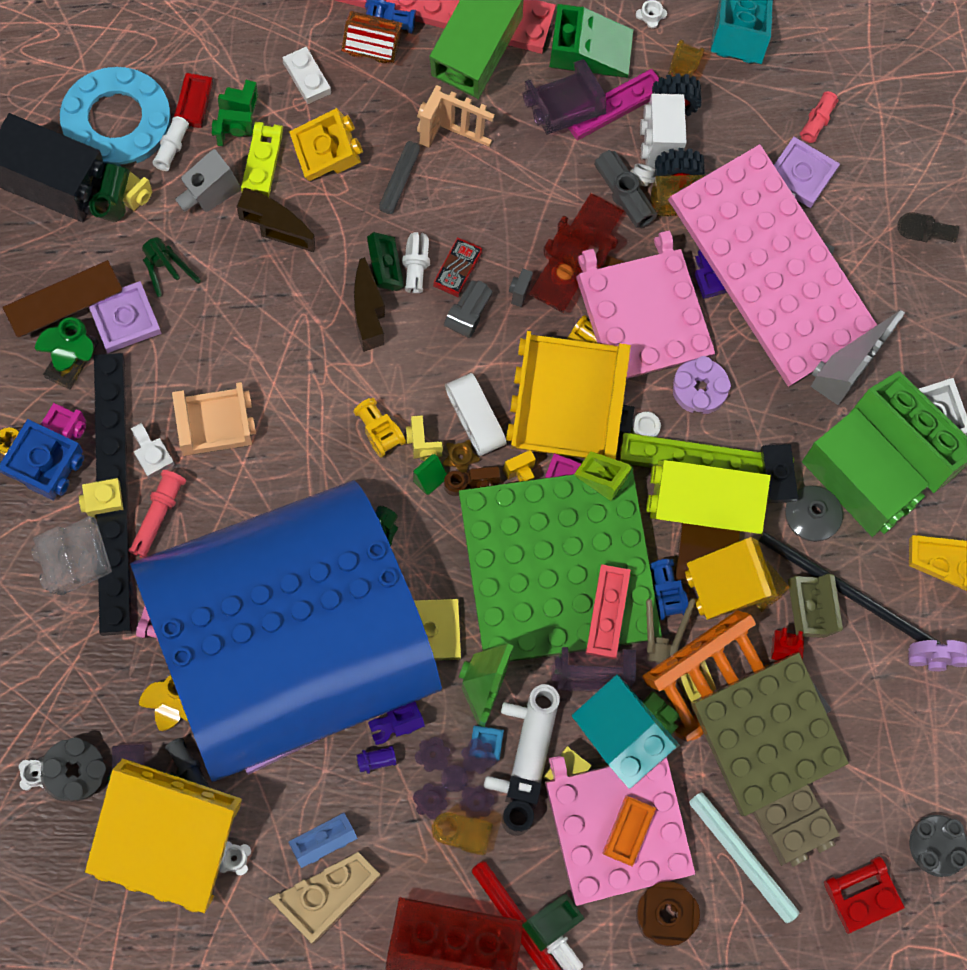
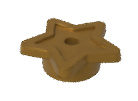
[443,440,480,473]

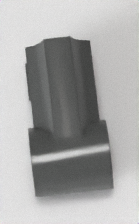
[444,280,493,338]

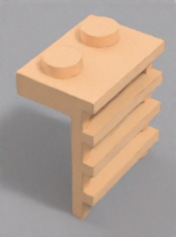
[417,85,495,148]

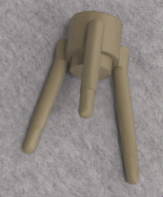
[646,598,696,663]

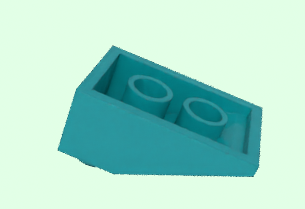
[710,0,773,64]
[571,674,680,789]

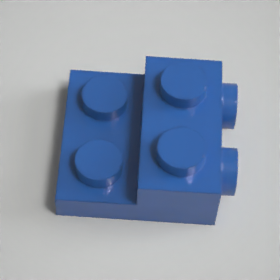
[0,419,84,501]

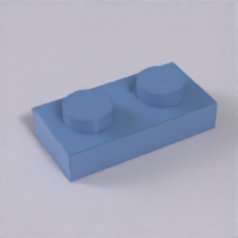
[288,813,358,868]

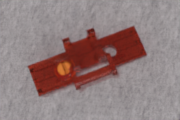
[529,193,624,313]

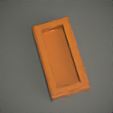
[602,795,656,867]

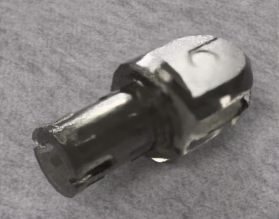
[897,212,959,243]

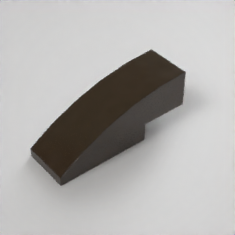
[237,187,316,252]
[354,257,385,352]

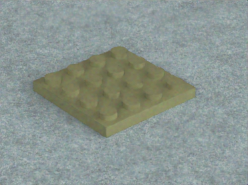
[691,653,849,816]

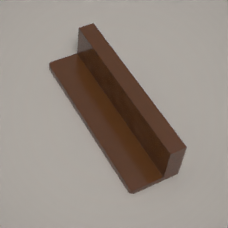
[2,260,122,338]

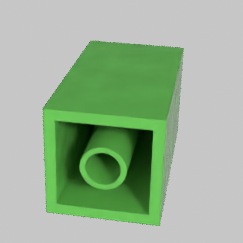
[429,0,523,99]
[802,408,930,538]

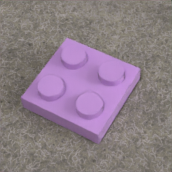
[774,137,840,208]
[89,281,161,353]

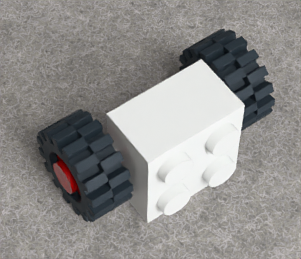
[640,73,705,192]

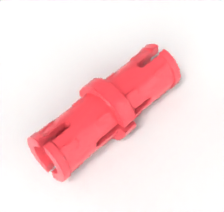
[800,91,839,143]

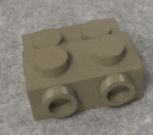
[753,785,840,867]

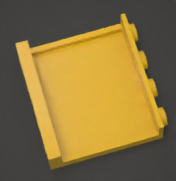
[506,331,631,460]
[85,759,242,913]

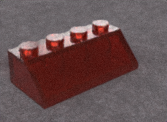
[385,897,524,970]

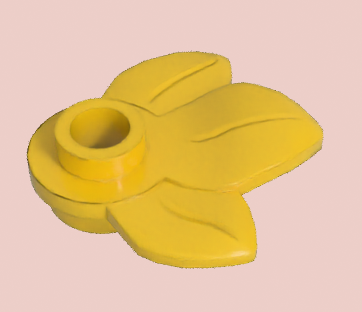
[138,675,188,731]

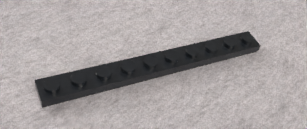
[94,353,132,636]

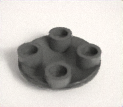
[909,815,967,877]

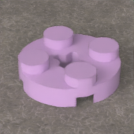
[673,356,731,414]
[908,640,967,671]

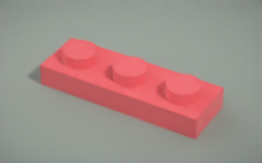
[585,564,631,659]

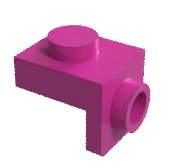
[40,403,86,441]

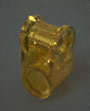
[667,39,705,78]
[431,812,493,856]

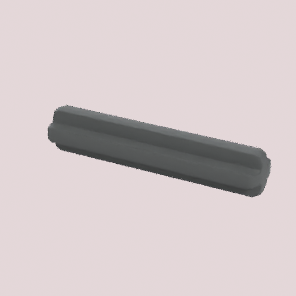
[379,141,420,214]

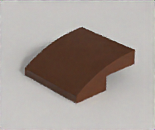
[675,523,740,584]

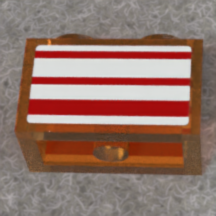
[341,11,403,63]

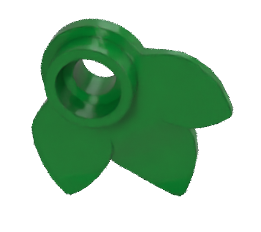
[35,317,94,372]

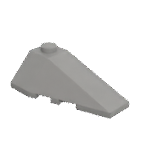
[810,310,905,405]

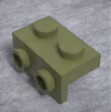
[788,574,843,638]

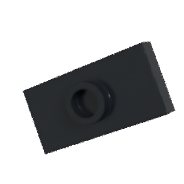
[760,444,798,504]

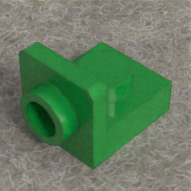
[212,109,254,146]

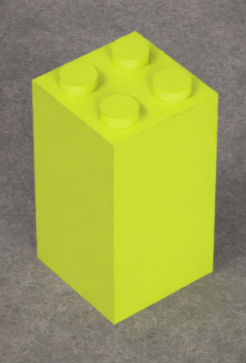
[646,460,771,534]

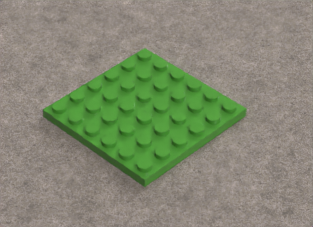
[459,466,662,662]

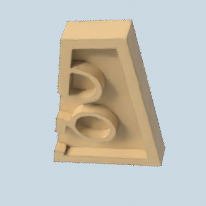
[268,852,381,945]

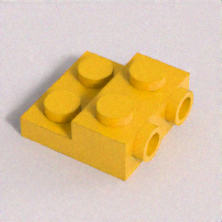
[289,108,363,181]

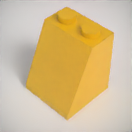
[685,537,778,620]

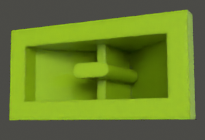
[574,451,632,501]

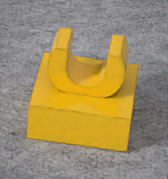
[503,450,536,482]

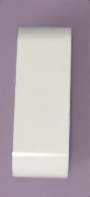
[445,373,507,456]

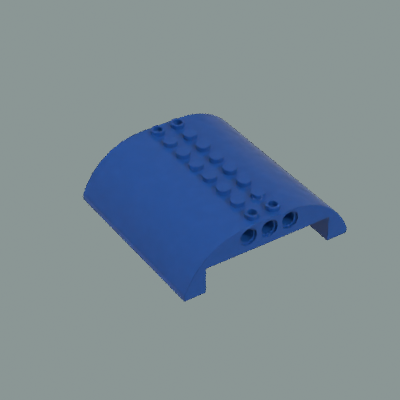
[130,480,442,782]

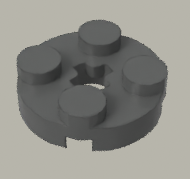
[40,737,106,802]

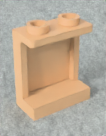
[172,382,256,456]

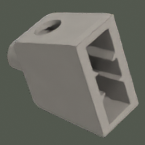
[175,149,241,212]

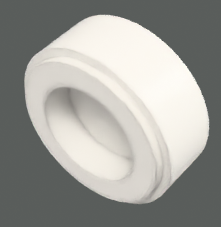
[631,412,661,437]

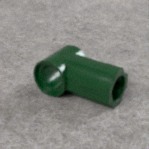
[89,163,130,222]

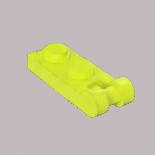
[241,121,283,197]

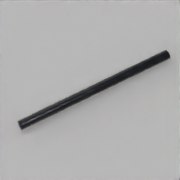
[758,531,941,644]

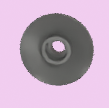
[785,486,843,542]

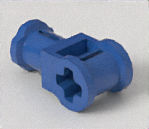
[365,0,416,34]
[649,559,689,621]

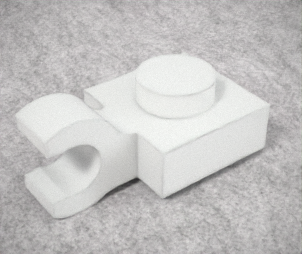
[131,423,174,479]

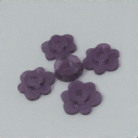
[413,737,496,821]

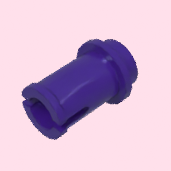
[356,746,397,774]

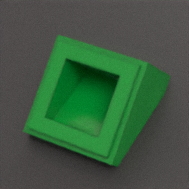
[413,454,447,495]

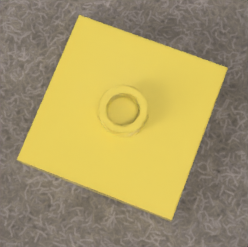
[414,599,461,660]

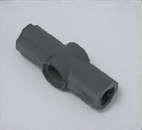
[594,150,657,228]

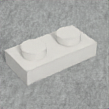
[282,47,331,104]

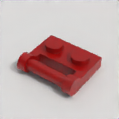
[824,856,905,934]

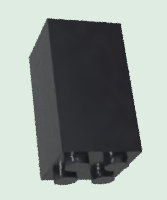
[0,113,105,223]

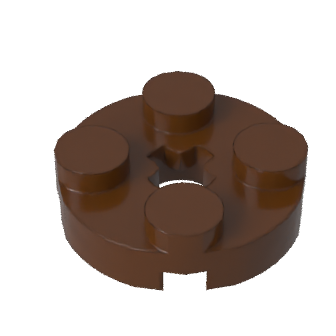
[636,881,700,947]

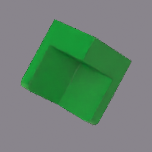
[218,80,258,116]

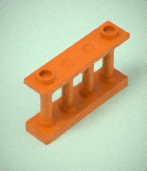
[642,610,769,742]

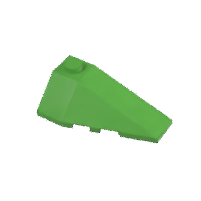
[459,643,513,727]

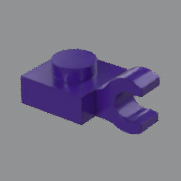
[695,250,727,299]
[368,701,425,745]

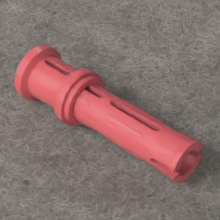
[128,469,186,558]

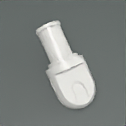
[402,232,430,293]

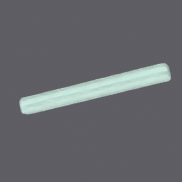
[689,792,800,923]

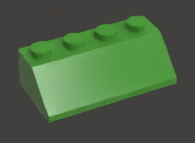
[851,371,967,493]

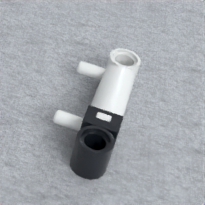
[484,684,560,836]

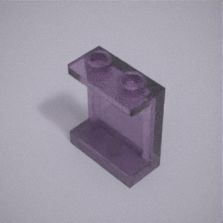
[522,59,606,135]

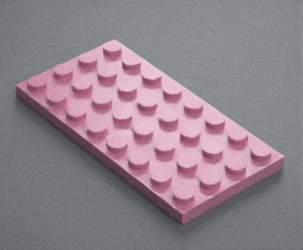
[668,144,877,387]

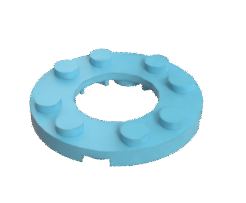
[60,67,171,167]

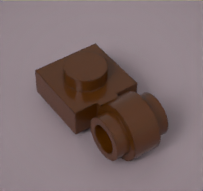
[444,466,500,496]

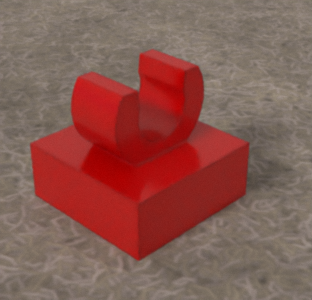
[771,627,804,661]

